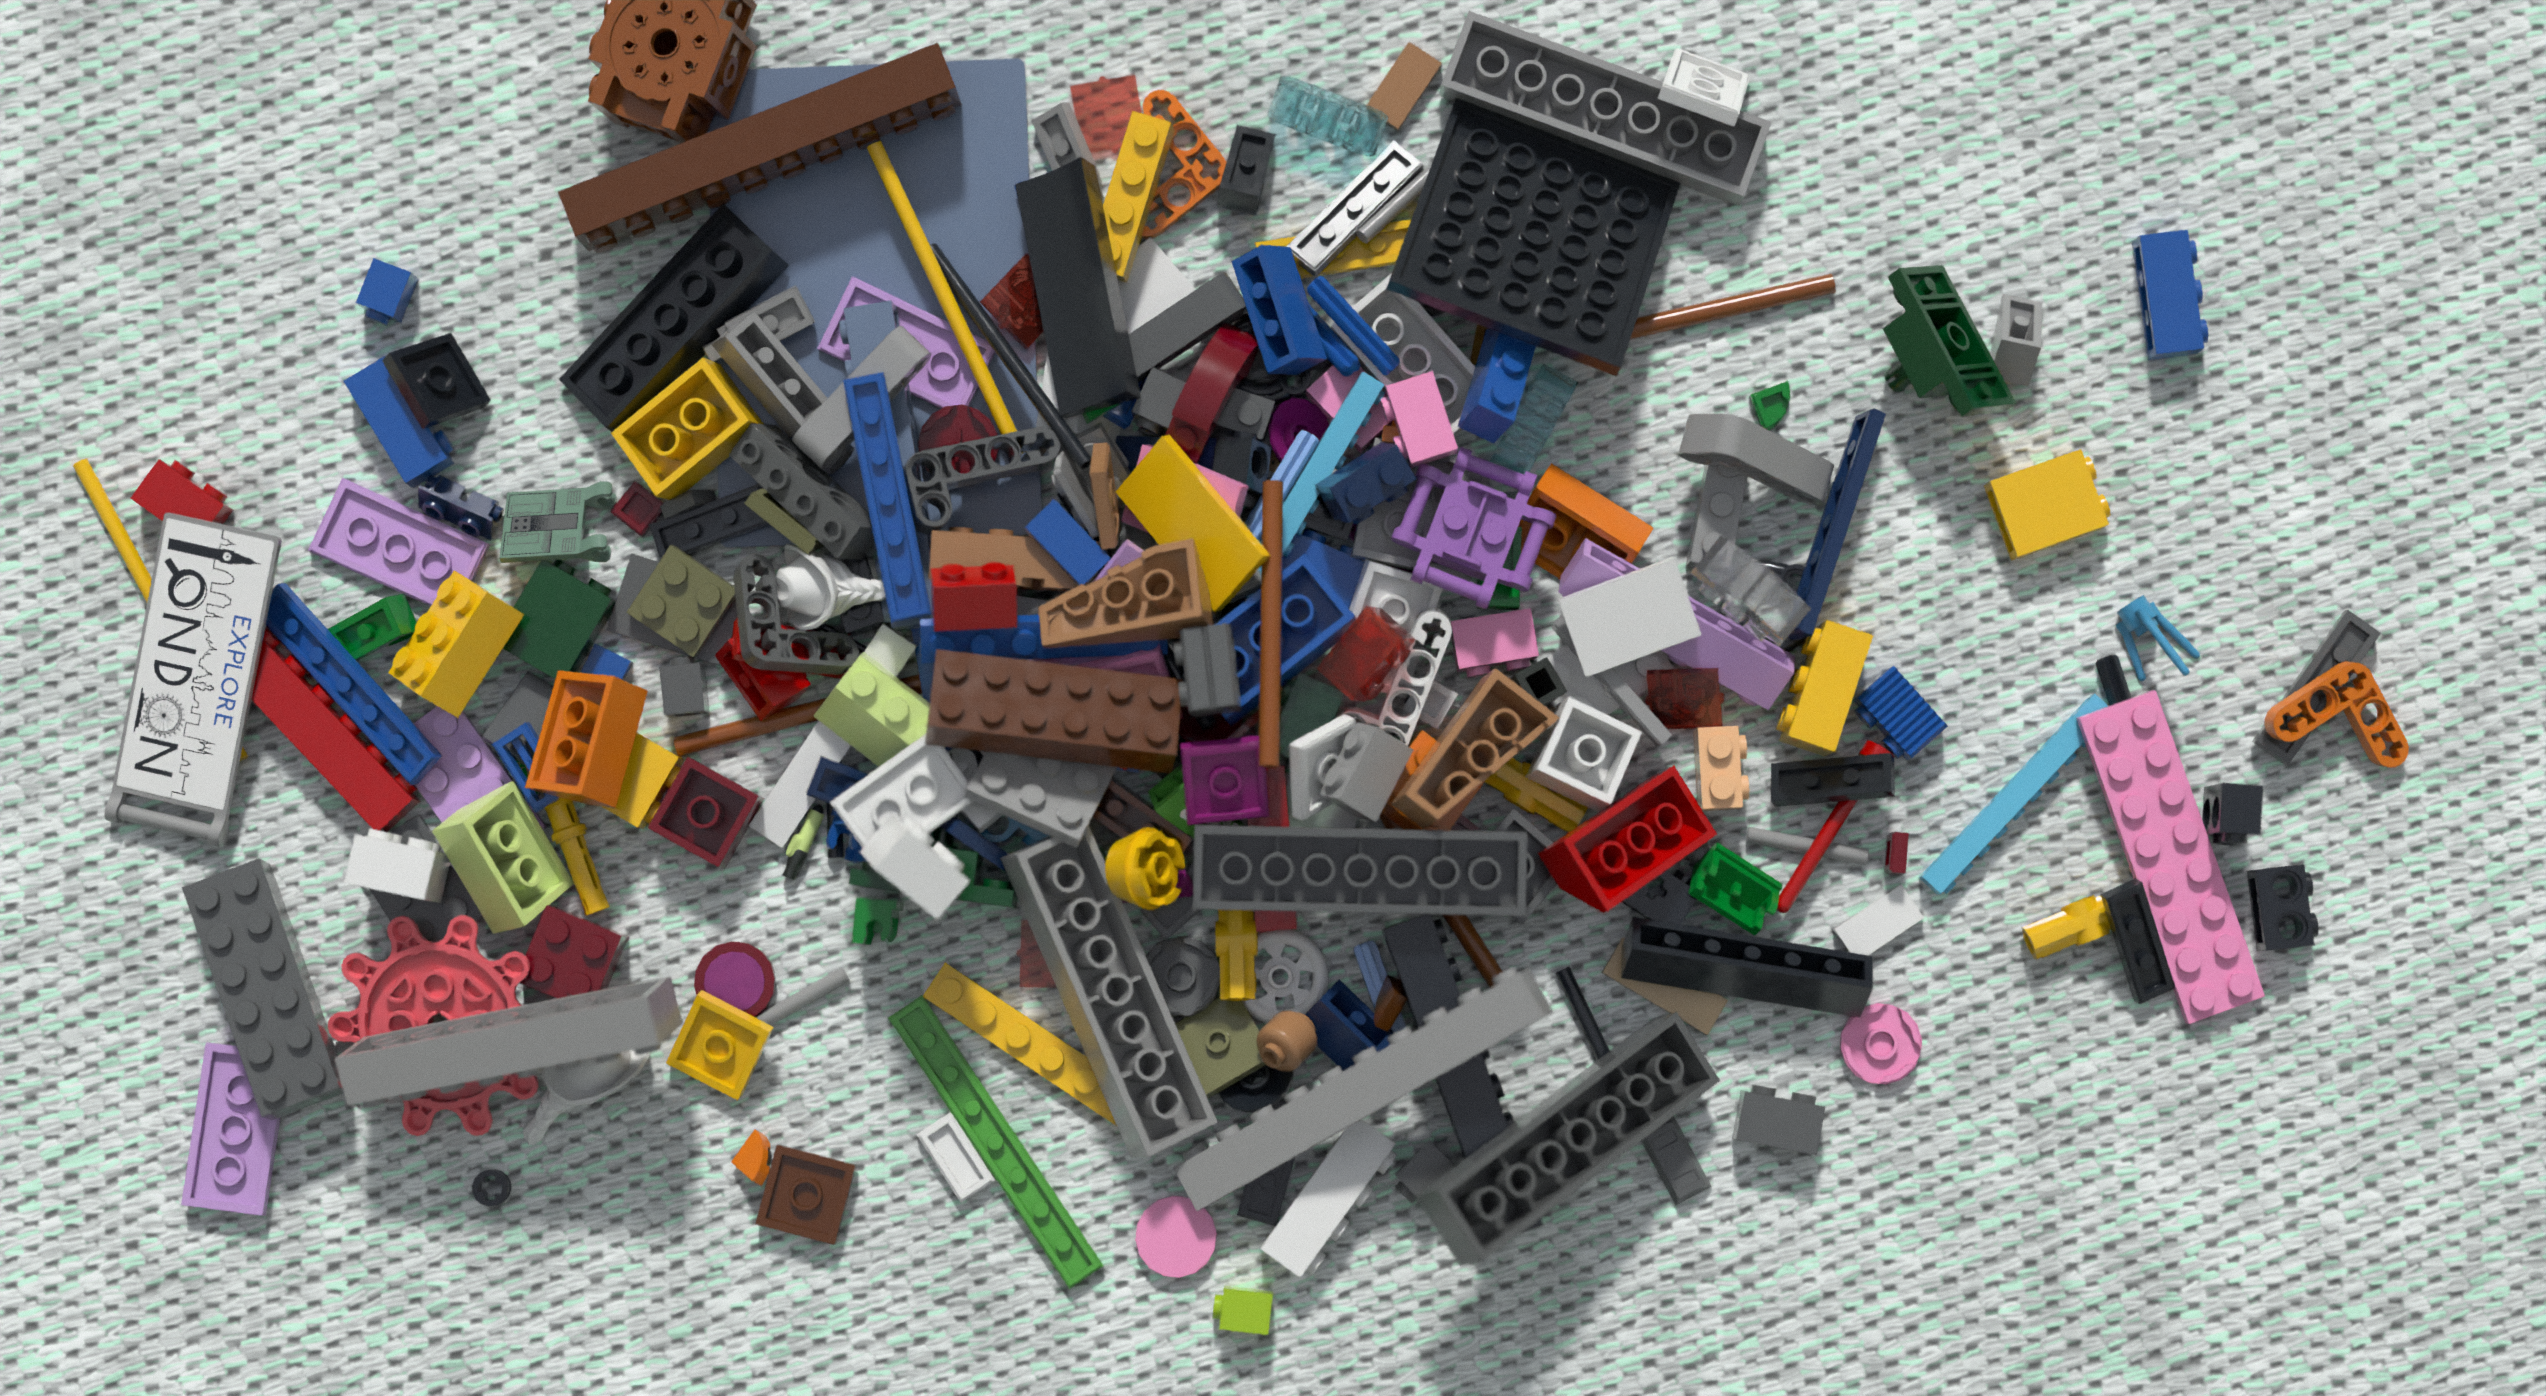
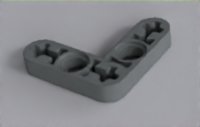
[733,554,859,675]

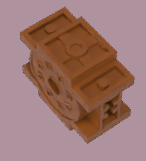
[588,0,757,143]

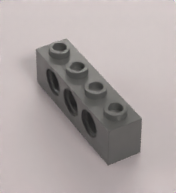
[729,423,875,559]

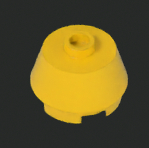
[1105,827,1185,910]

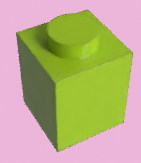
[1212,1286,1273,1335]

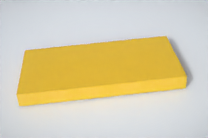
[1116,435,1270,612]

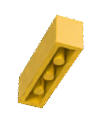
[1103,111,1175,283]

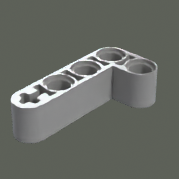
[792,326,931,474]
[1678,413,1834,506]

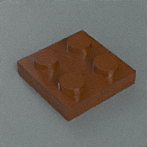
[755,1144,857,1245]

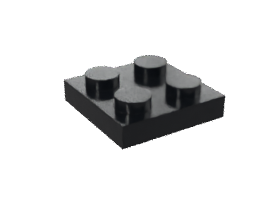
[382,333,491,429]

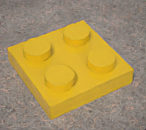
[666,990,774,1101]

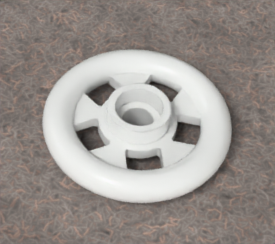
[1242,929,1329,1024]

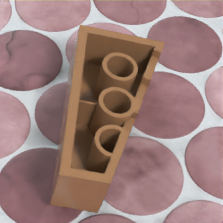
[929,527,1104,592]
[1391,668,1560,829]

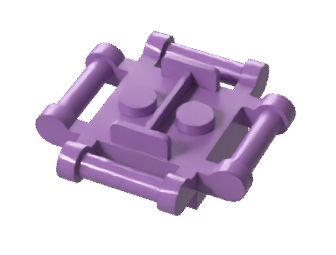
[1391,447,1557,609]

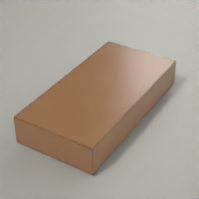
[1365,42,1442,132]

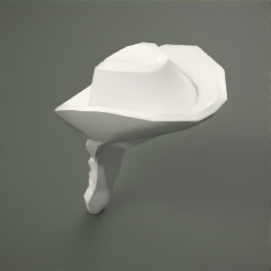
[776,544,886,630]
[523,1050,650,1145]

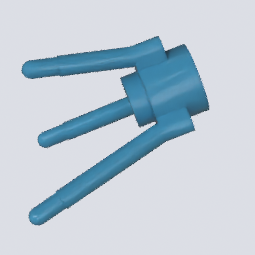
[2115,595,2200,681]

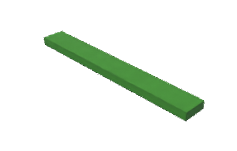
[888,995,1104,1289]

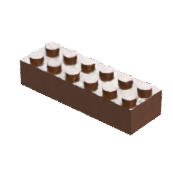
[925,649,1183,773]

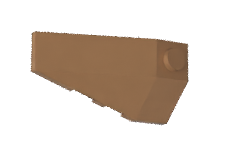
[1038,538,1213,648]

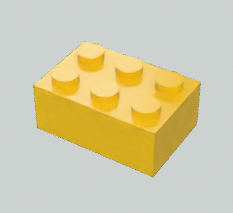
[611,357,763,500]
[388,570,524,718]
[1775,620,1873,757]

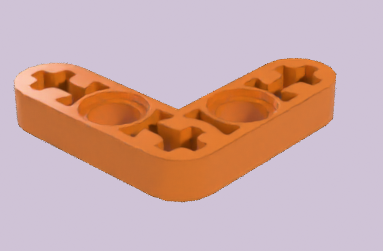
[1142,90,1226,239]
[2264,661,2409,768]

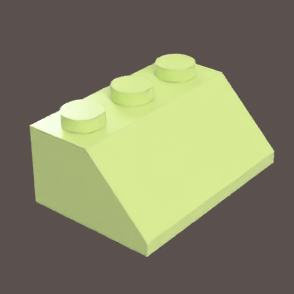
[814,652,945,767]
[432,781,574,934]

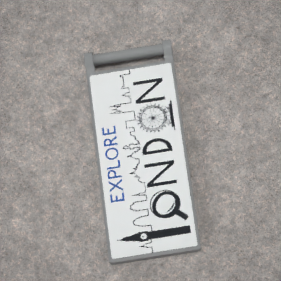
[104,513,282,847]

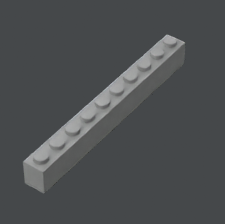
[1173,967,1553,1211]

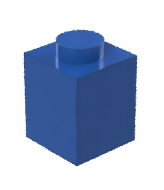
[356,258,419,325]

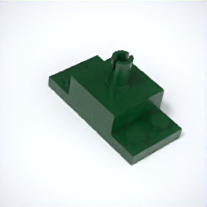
[1882,265,2017,417]
[849,812,1018,908]

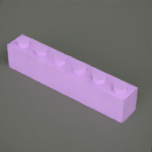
[1558,538,1795,710]

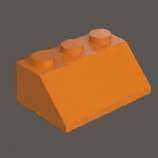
[1518,463,1654,579]
[525,670,648,808]

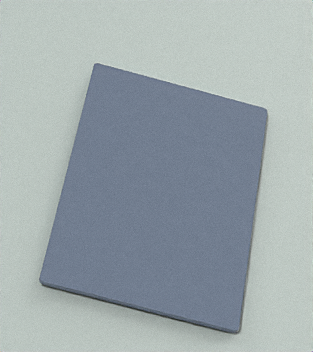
[707,58,1042,548]

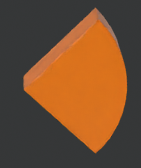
[731,1129,771,1186]

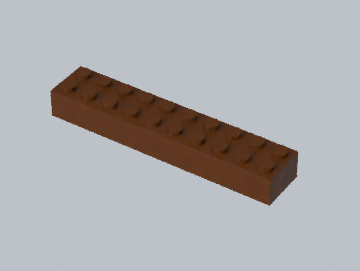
[558,43,962,253]

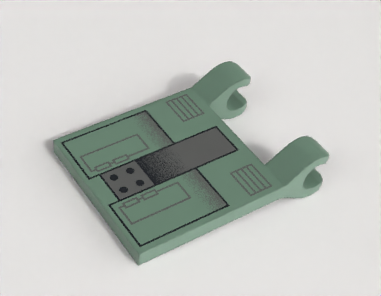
[499,481,617,563]

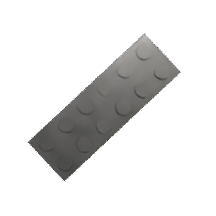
[182,858,344,1120]

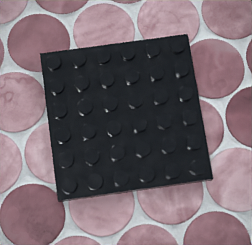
[1386,98,1680,377]

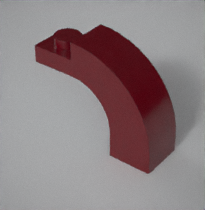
[1165,323,1259,464]

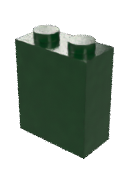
[503,560,616,679]

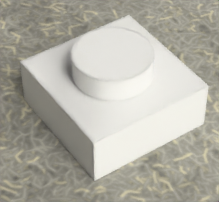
[1403,673,1459,729]

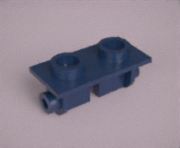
[418,475,504,541]

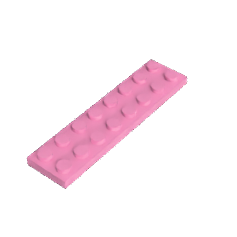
[2076,690,2265,1024]

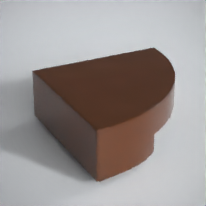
[1374,975,1408,1032]

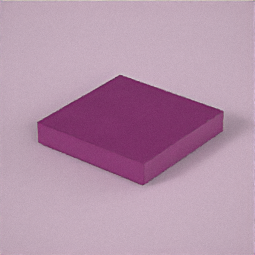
[1180,736,1269,825]

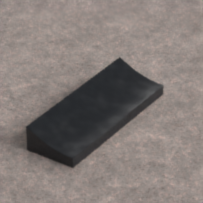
[1015,157,1141,418]
[559,204,789,432]

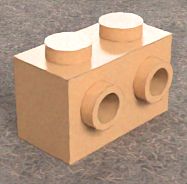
[1693,726,1749,811]

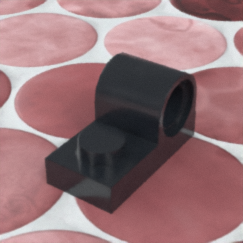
[1217,125,1276,216]

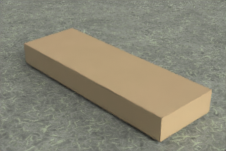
[1601,938,1728,1035]

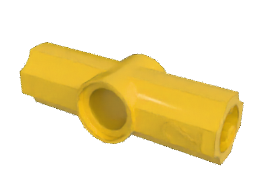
[1485,758,1588,833]
[2021,895,2111,960]
[1215,910,1258,1001]

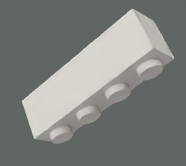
[1260,1119,1397,1278]

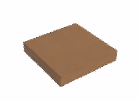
[1090,442,1120,550]

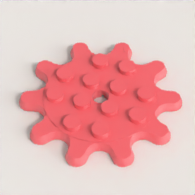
[328,915,539,1136]

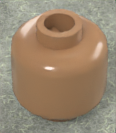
[1256,1011,1317,1072]

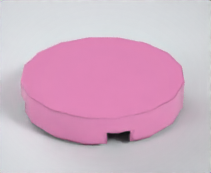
[1840,1003,1922,1085]
[1135,1195,1217,1278]

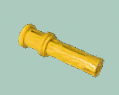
[544,797,610,916]

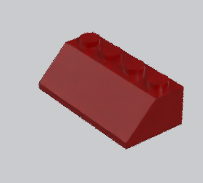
[1538,765,1717,913]

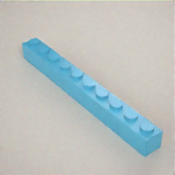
[1244,372,1385,600]
[1919,693,2108,895]

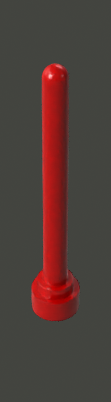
[1777,740,1895,913]

